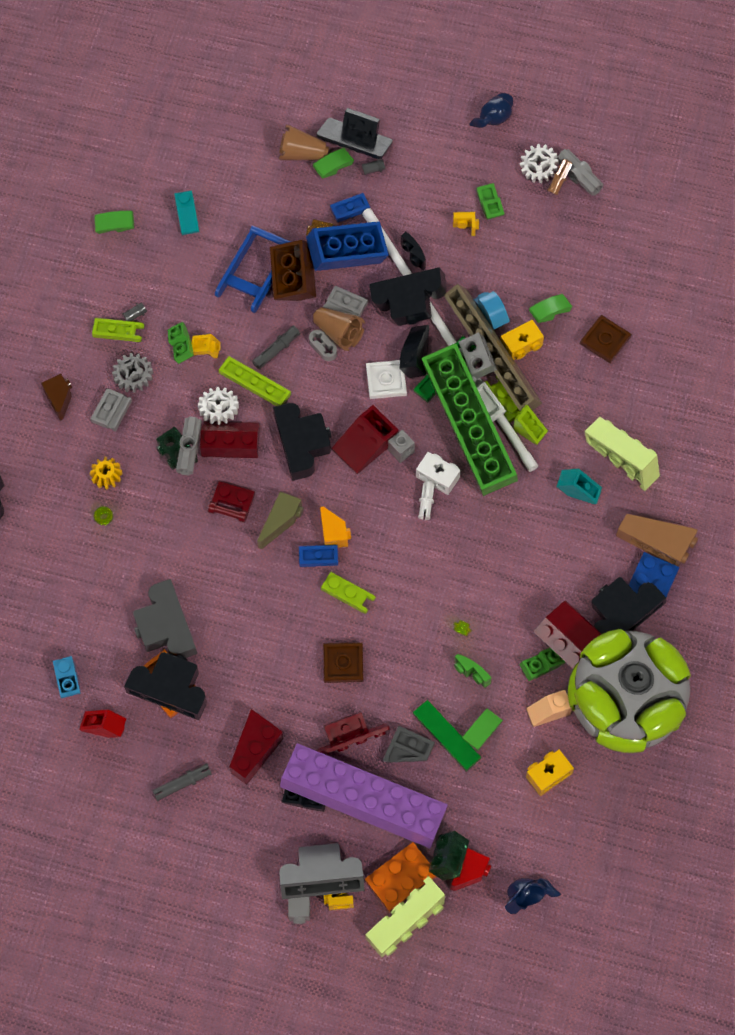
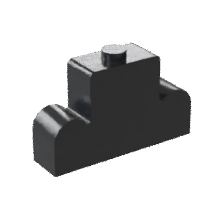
[370,267,447,326]
[273,403,332,481]
[592,577,666,634]
[124,652,207,720]

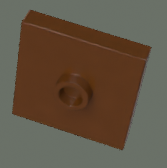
[580,315,632,363]
[323,642,364,683]

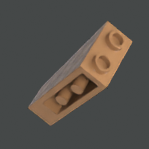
[616,514,698,567]

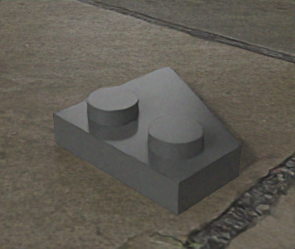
[382,726,435,763]

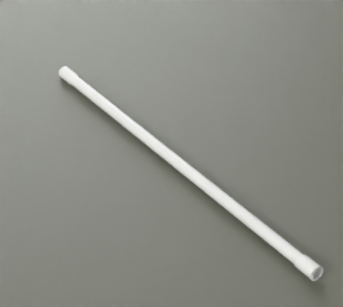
[362,208,538,472]

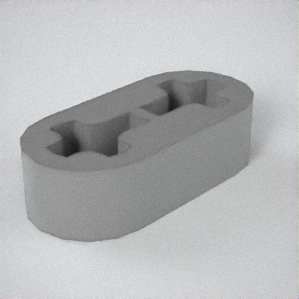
[309,330,337,361]

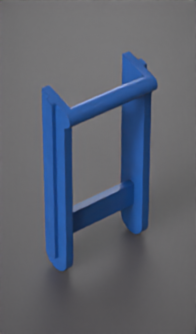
[215,225,291,313]

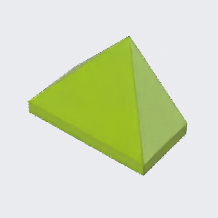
[513,405,548,445]

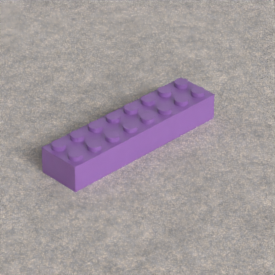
[280,743,448,848]

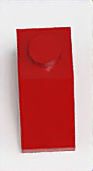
[79,709,127,738]
[450,848,492,891]

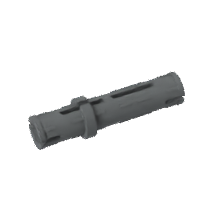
[252,325,301,370]
[152,763,212,801]

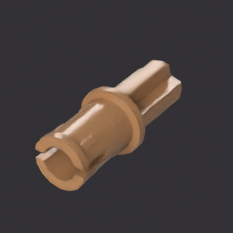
[547,159,572,195]

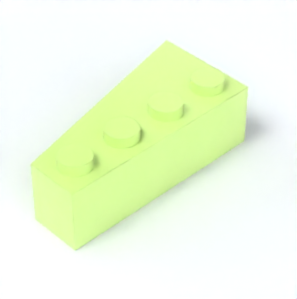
[585,417,660,491]
[365,876,445,957]

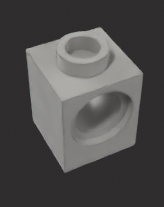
[388,430,415,463]
[288,897,310,924]

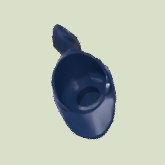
[469,93,513,128]
[505,878,561,914]

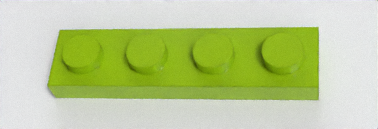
[219,356,291,406]

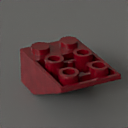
[332,405,399,474]

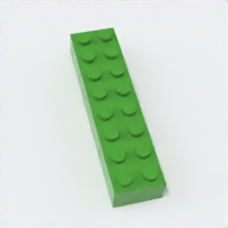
[422,343,518,496]

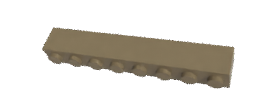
[444,284,542,411]

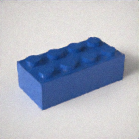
[306,221,389,271]

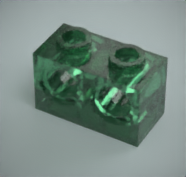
[156,426,198,474]
[429,831,469,881]

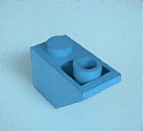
[53,656,81,699]

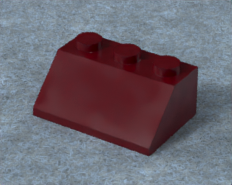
[200,421,260,458]
[534,600,601,669]

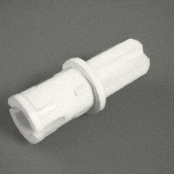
[418,481,434,520]

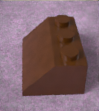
[270,240,316,301]

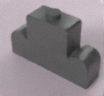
[133,579,197,658]
[279,843,365,899]

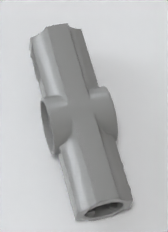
[557,149,604,196]
[176,416,202,476]

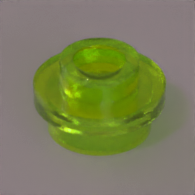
[94,506,113,525]
[453,620,472,636]

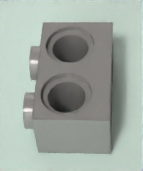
[459,332,497,379]

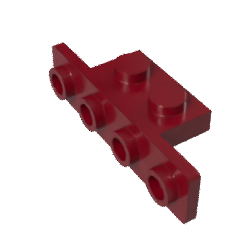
[315,712,390,756]

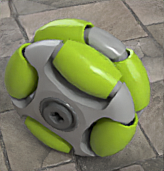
[568,629,691,753]

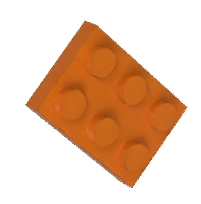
[364,842,438,913]

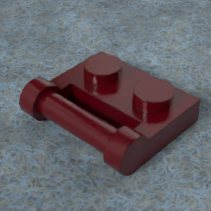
[208,481,255,523]

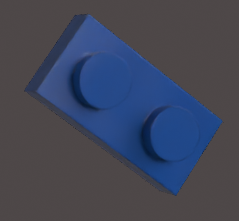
[330,193,370,223]
[299,545,338,567]

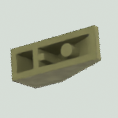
[257,491,304,549]

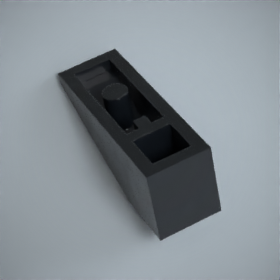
[399,325,429,378]

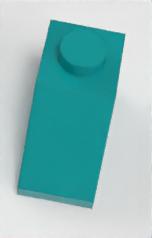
[174,190,200,235]
[556,468,602,504]

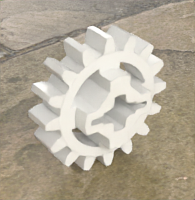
[520,144,559,183]
[198,387,239,425]

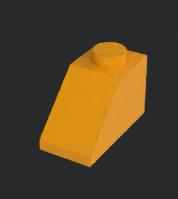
[320,506,351,548]

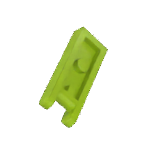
[92,318,144,342]
[484,376,520,423]
[321,572,376,614]

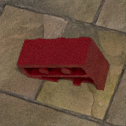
[229,709,284,785]

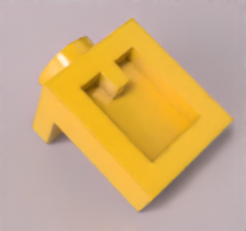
[453,212,479,236]
[191,334,221,358]
[324,893,354,910]

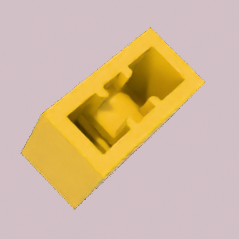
[500,320,544,360]
[526,749,574,796]

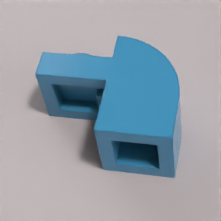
[474,291,510,329]

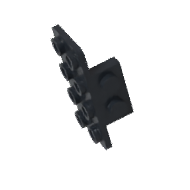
[316,108,393,159]

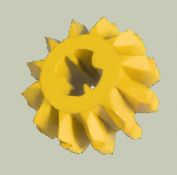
[90,457,123,490]

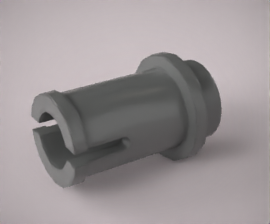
[362,159,385,175]
[122,302,147,321]

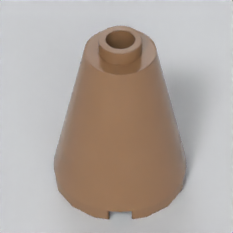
[278,124,329,160]
[313,307,365,351]

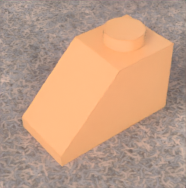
[526,690,572,727]

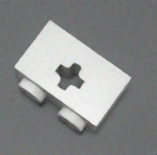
[416,452,460,495]

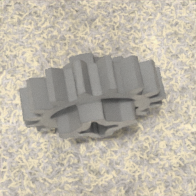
[112,353,153,393]

